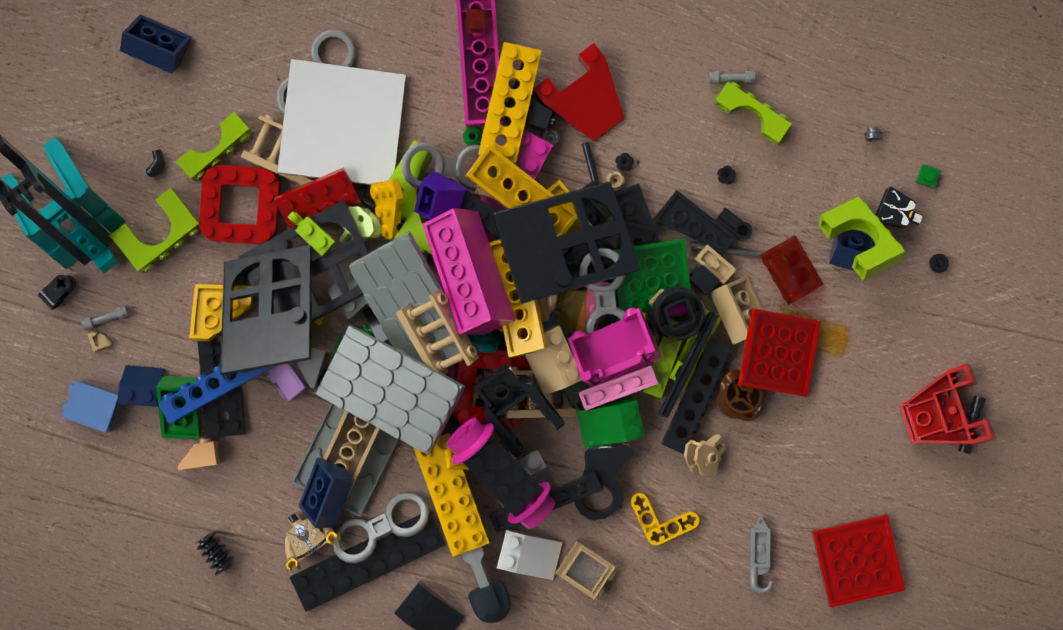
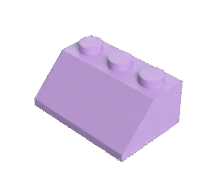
[268,363,310,401]

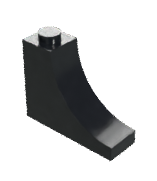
[504,62,556,133]

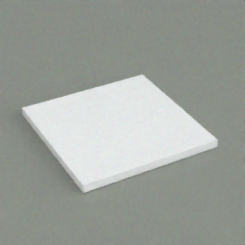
[277,59,406,185]

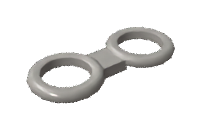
[276,30,356,114]
[401,142,480,191]
[579,248,626,334]
[333,492,429,563]

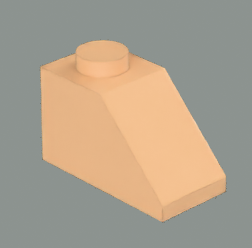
[178,438,220,470]

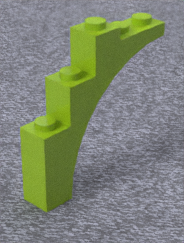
[389,140,434,260]

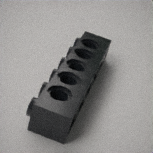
[661,339,732,454]

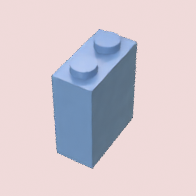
[62,381,121,432]

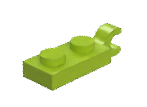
[288,211,337,257]

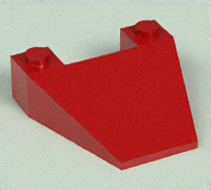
[533,43,624,141]
[899,364,996,445]

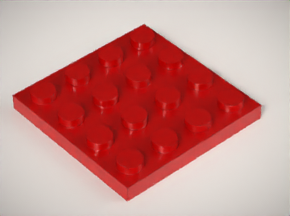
[738,308,821,397]
[811,514,905,608]

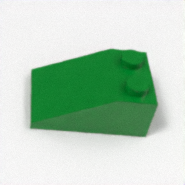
[156,376,202,439]
[576,395,645,448]

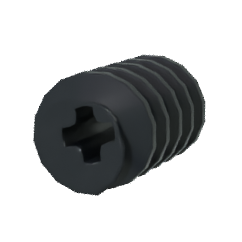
[195,531,234,576]

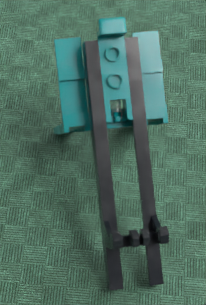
[0,134,126,273]

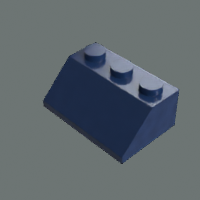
[120,15,192,74]
[298,458,354,528]

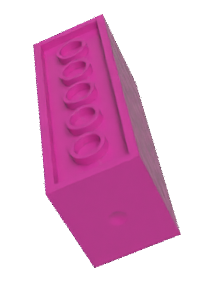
[422,208,515,335]

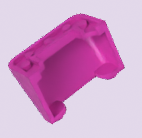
[567,308,662,387]

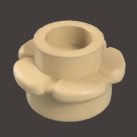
[606,171,625,190]

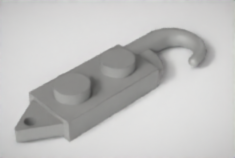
[750,516,773,594]

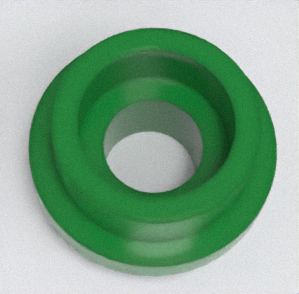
[463,127,482,146]

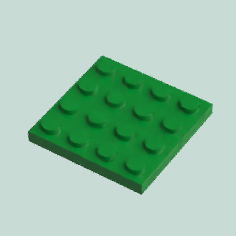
[611,238,691,323]

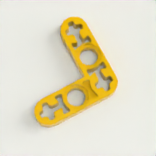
[630,492,699,546]

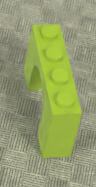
[110,188,200,273]
[818,196,905,281]

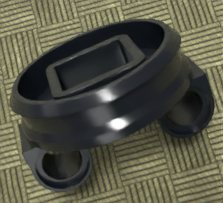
[646,287,706,340]

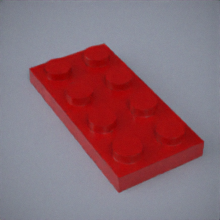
[274,167,361,228]

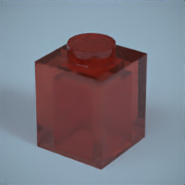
[465,8,487,34]

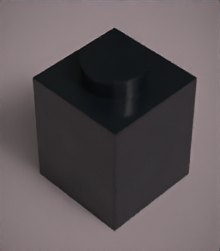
[689,265,720,295]

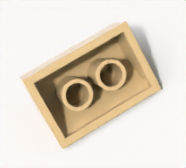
[710,275,763,345]
[525,325,582,395]

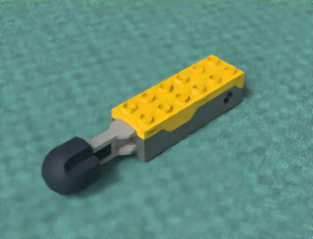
[413,432,511,624]

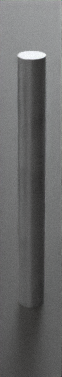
[690,242,767,259]

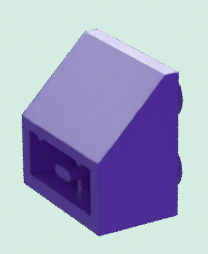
[414,171,467,220]

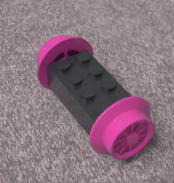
[447,418,555,529]

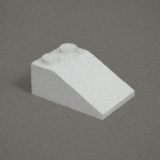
[497,529,562,580]

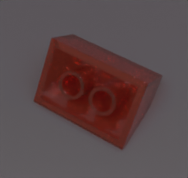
[760,235,823,305]

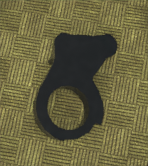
[574,443,632,521]

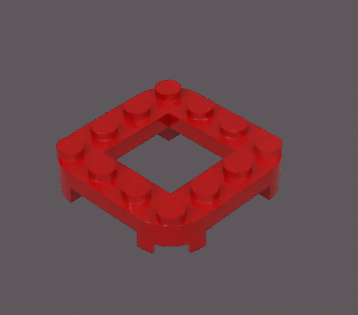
[199,165,281,245]
[452,350,530,429]

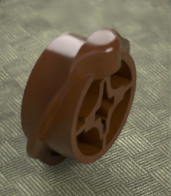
[718,370,767,421]

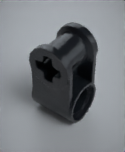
[38,275,76,310]

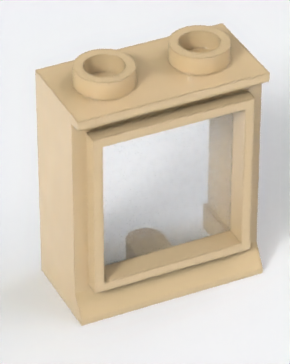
[555,540,616,599]

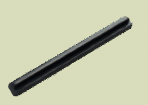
[659,311,719,418]

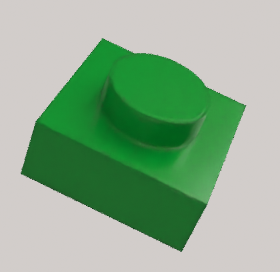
[915,164,941,189]

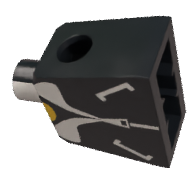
[875,186,923,229]

